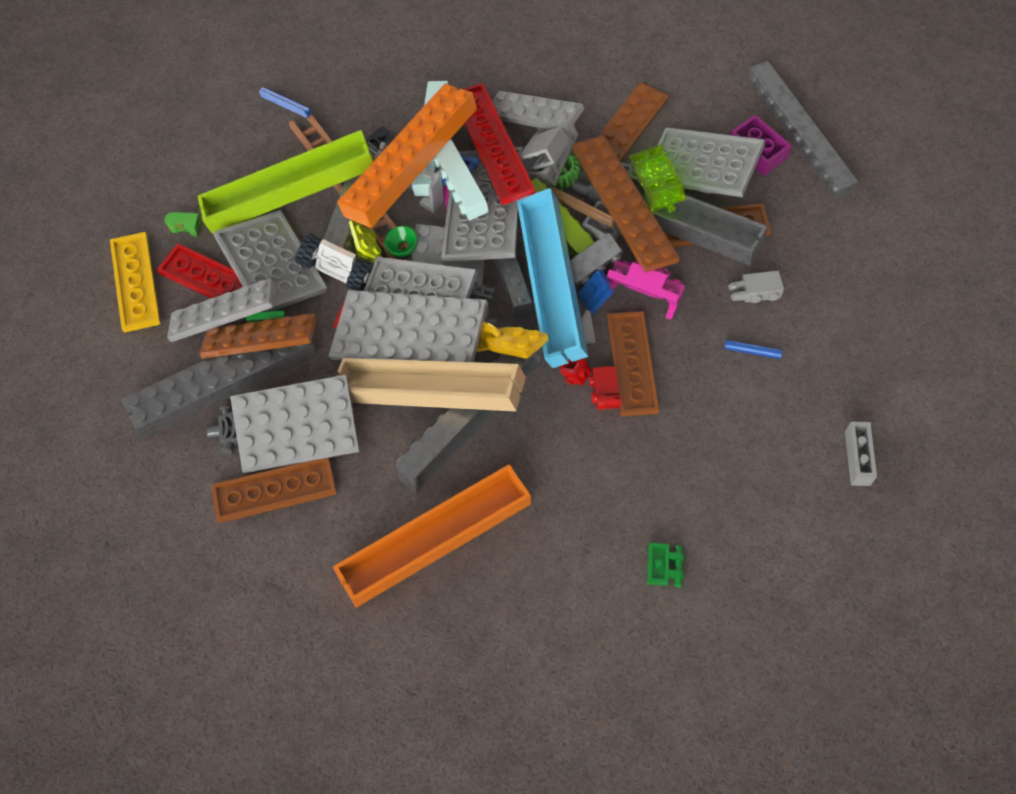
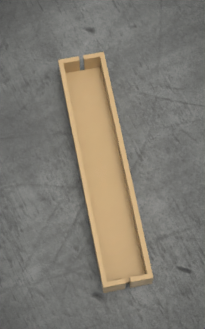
[336,358,526,411]

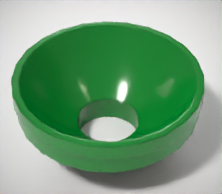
[385,226,418,257]

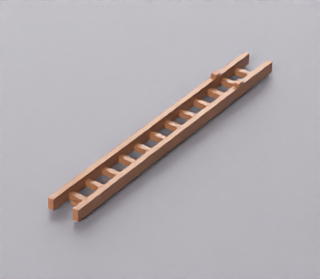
[289,114,412,261]

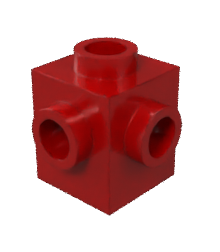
[559,358,592,386]

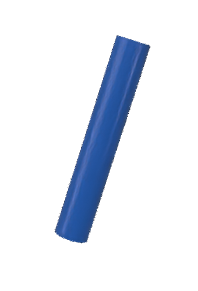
[724,340,782,359]

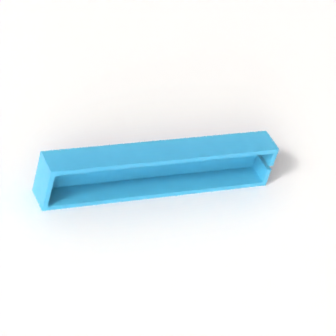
[517,188,588,368]

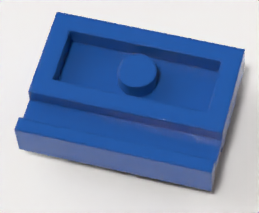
[577,270,614,314]

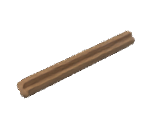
[547,186,615,227]

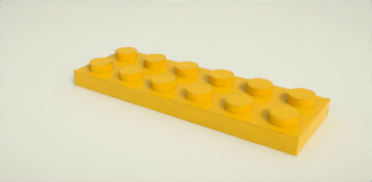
[110,232,161,333]

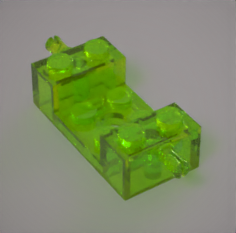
[629,144,686,213]

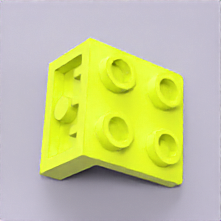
[349,220,382,263]

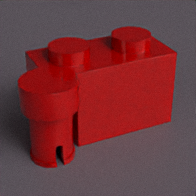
[588,366,621,410]

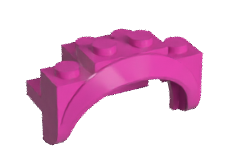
[607,260,685,320]

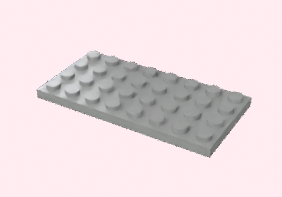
[441,147,523,262]
[328,290,488,362]

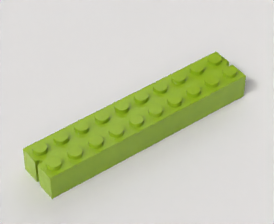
[198,130,374,234]

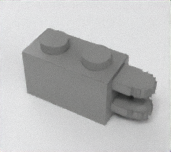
[728,270,784,303]

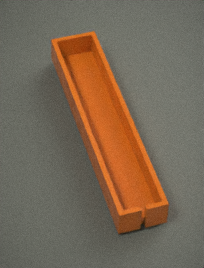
[337,84,477,228]
[333,464,531,608]

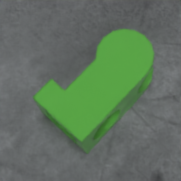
[164,212,202,237]

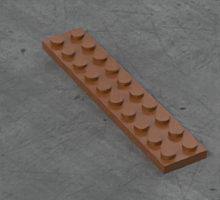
[572,135,679,273]

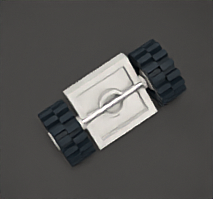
[295,233,374,291]

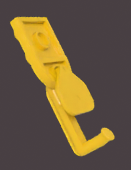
[476,322,549,359]

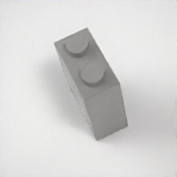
[519,126,570,172]

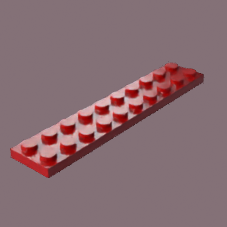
[463,83,536,205]

